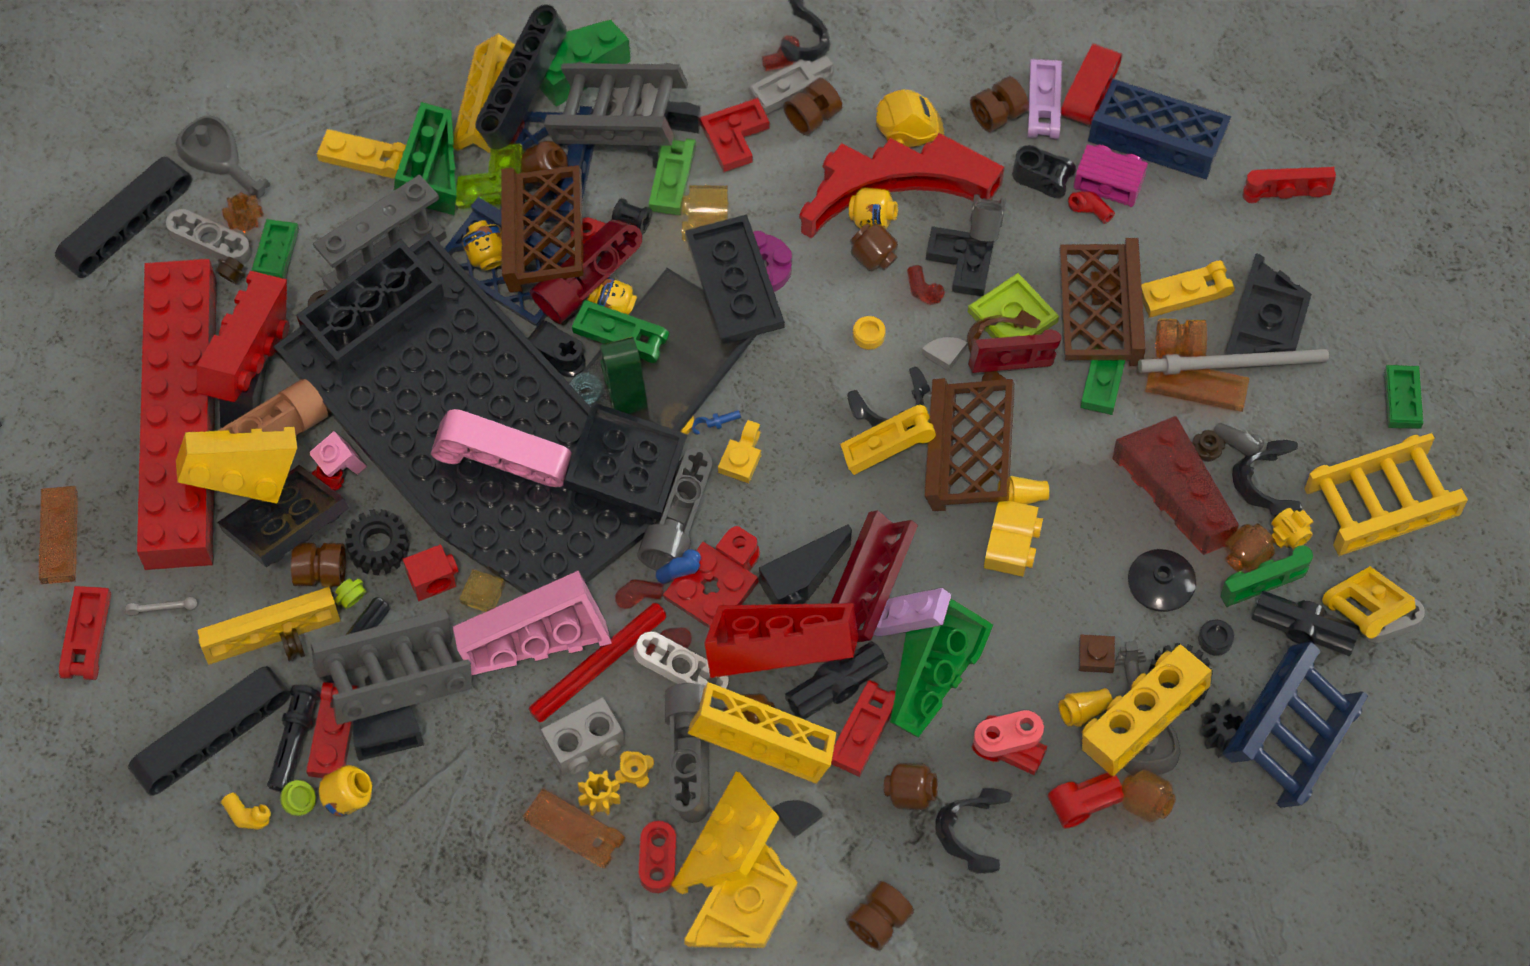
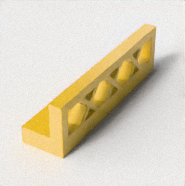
[453,33,515,153]
[197,587,340,665]
[688,682,837,784]

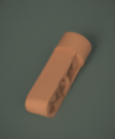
[218,379,328,435]

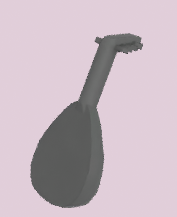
[175,115,270,202]
[1115,641,1181,777]

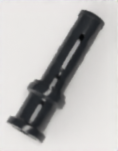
[267,685,321,792]

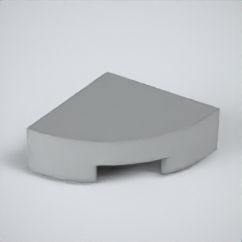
[922,337,968,371]

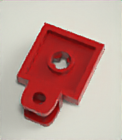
[663,526,760,629]

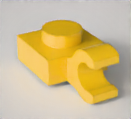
[718,420,761,484]

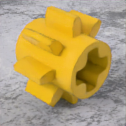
[1271,508,1314,550]
[578,770,621,816]

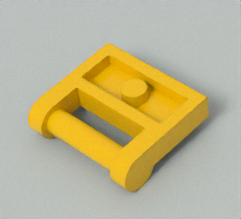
[1322,566,1416,639]

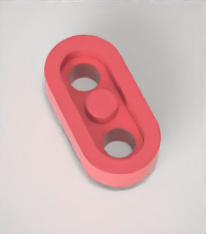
[973,711,1044,757]

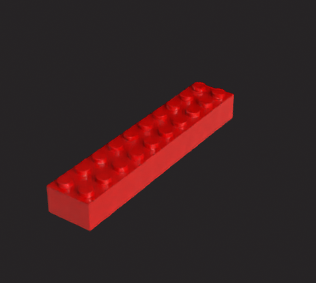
[137,259,216,570]

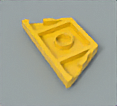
[671,772,780,894]
[684,843,798,948]

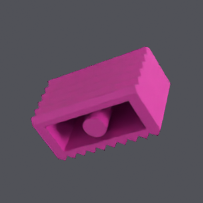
[1074,144,1148,207]

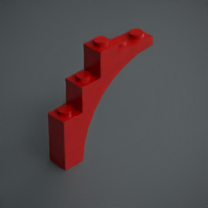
[799,133,1004,239]

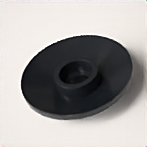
[1128,549,1196,612]

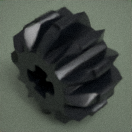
[1200,698,1249,758]

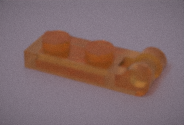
[523,788,626,868]

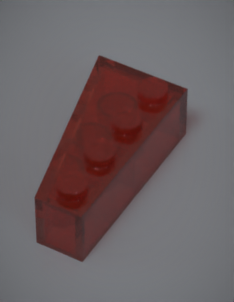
[1112,416,1239,555]

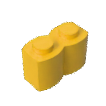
[984,501,1043,577]

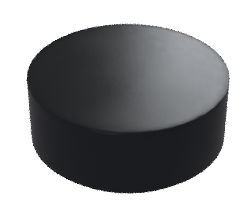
[1198,619,1234,656]

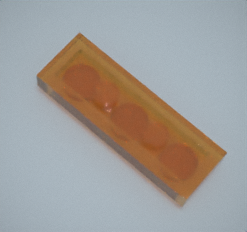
[1145,357,1250,412]
[39,486,78,584]

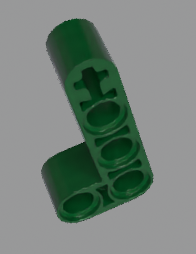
[600,336,648,414]

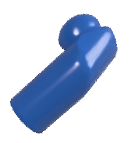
[656,549,701,584]

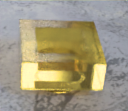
[460,569,505,612]

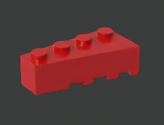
[704,603,859,678]

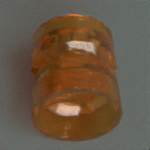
[1156,318,1207,359]

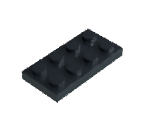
[685,214,785,345]

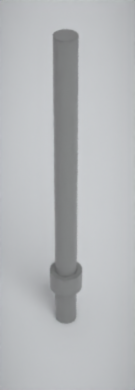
[1138,349,1329,375]

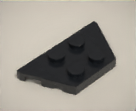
[1226,253,1312,355]

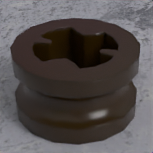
[279,627,305,662]

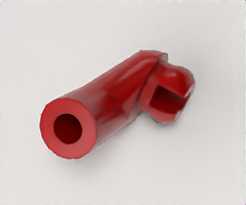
[1068,192,1115,224]

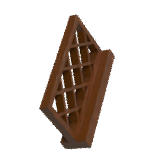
[501,165,584,293]
[1059,238,1146,366]
[925,378,1015,511]

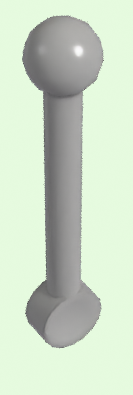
[125,597,197,615]

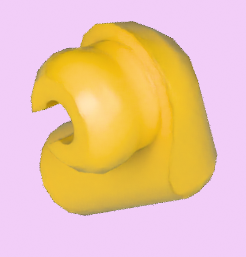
[221,793,271,830]

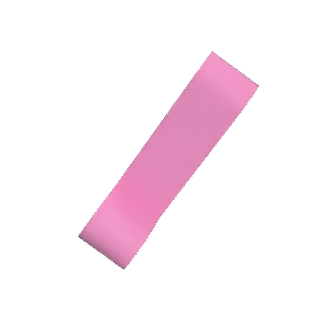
[431,409,572,487]

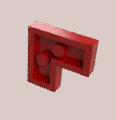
[700,98,770,172]

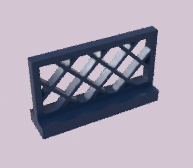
[1088,79,1231,180]
[500,106,595,228]
[444,197,578,327]

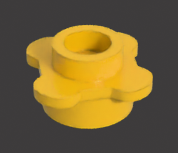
[615,751,654,788]

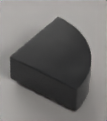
[773,800,823,838]

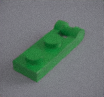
[572,300,669,363]
[1220,545,1313,608]

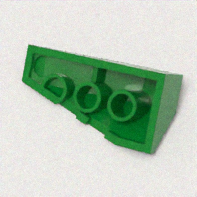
[890,598,993,737]

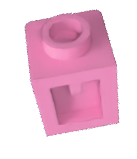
[310,431,367,477]

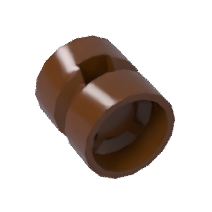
[970,76,1029,132]
[783,78,843,135]
[291,542,346,587]
[846,881,914,951]

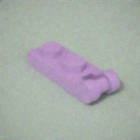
[1027,59,1062,139]
[874,588,951,636]

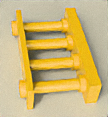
[1305,433,1468,556]

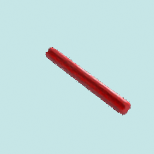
[529,603,666,722]

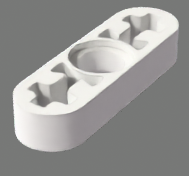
[634,632,729,700]

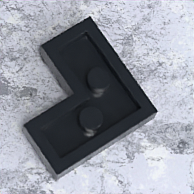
[926,226,994,297]

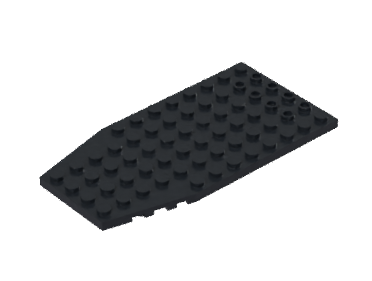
[274,233,654,594]

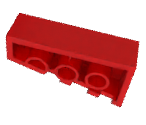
[197,271,290,402]

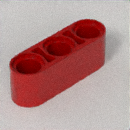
[1060,43,1123,126]

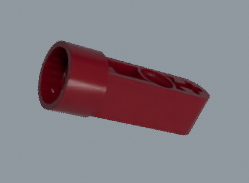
[530,220,642,324]

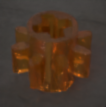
[222,192,264,233]

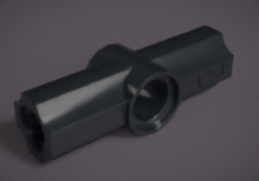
[1252,590,1360,656]
[785,641,888,719]

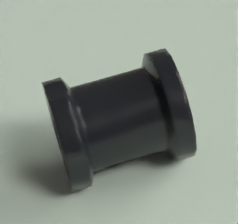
[611,198,652,235]

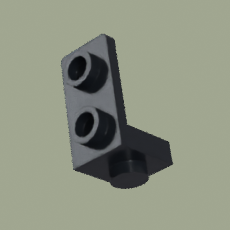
[647,101,701,169]

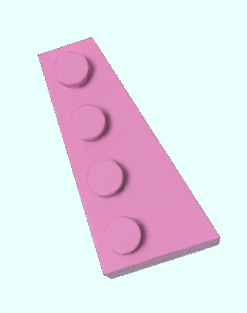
[453,570,612,675]

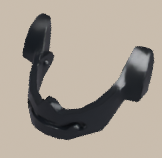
[781,0,830,62]
[847,366,930,430]
[1232,440,1302,517]
[935,788,1012,874]

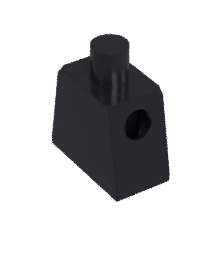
[353,676,424,761]

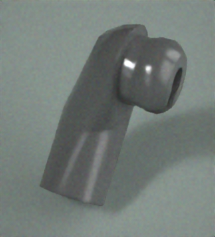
[1214,423,1264,456]

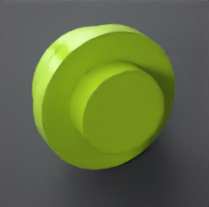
[334,578,367,610]
[280,780,316,816]

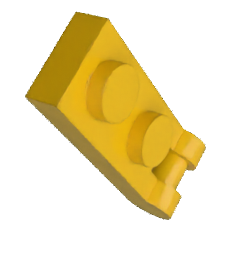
[317,129,406,179]
[1141,260,1235,318]
[840,405,936,475]

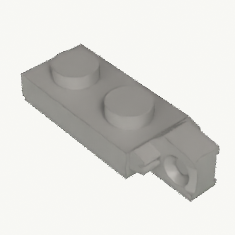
[749,56,833,115]

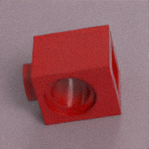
[403,544,459,602]

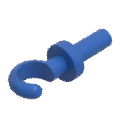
[691,410,741,435]

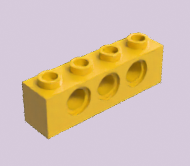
[1082,644,1212,776]

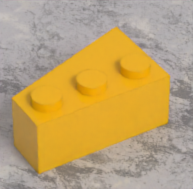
[176,427,297,504]

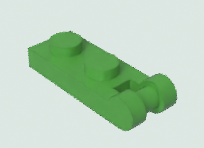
[649,137,696,215]

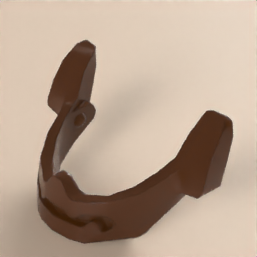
[967,310,1041,381]

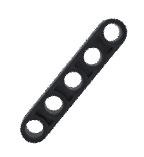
[475,4,567,150]
[55,156,192,278]
[128,666,290,795]

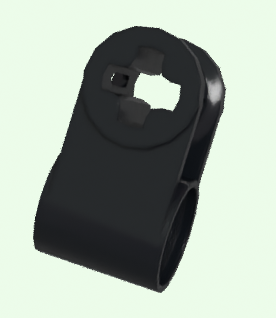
[1012,145,1076,198]
[527,320,586,378]

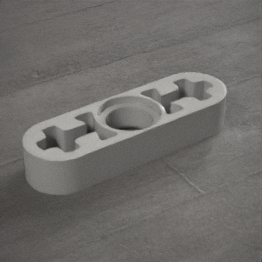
[166,209,251,264]

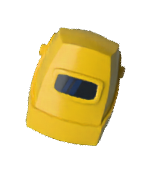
[876,89,944,147]

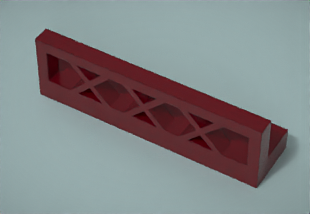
[830,510,918,642]

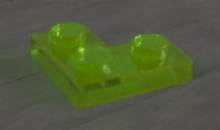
[456,143,524,209]

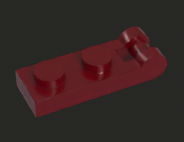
[968,329,1062,373]

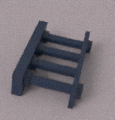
[1223,642,1368,808]

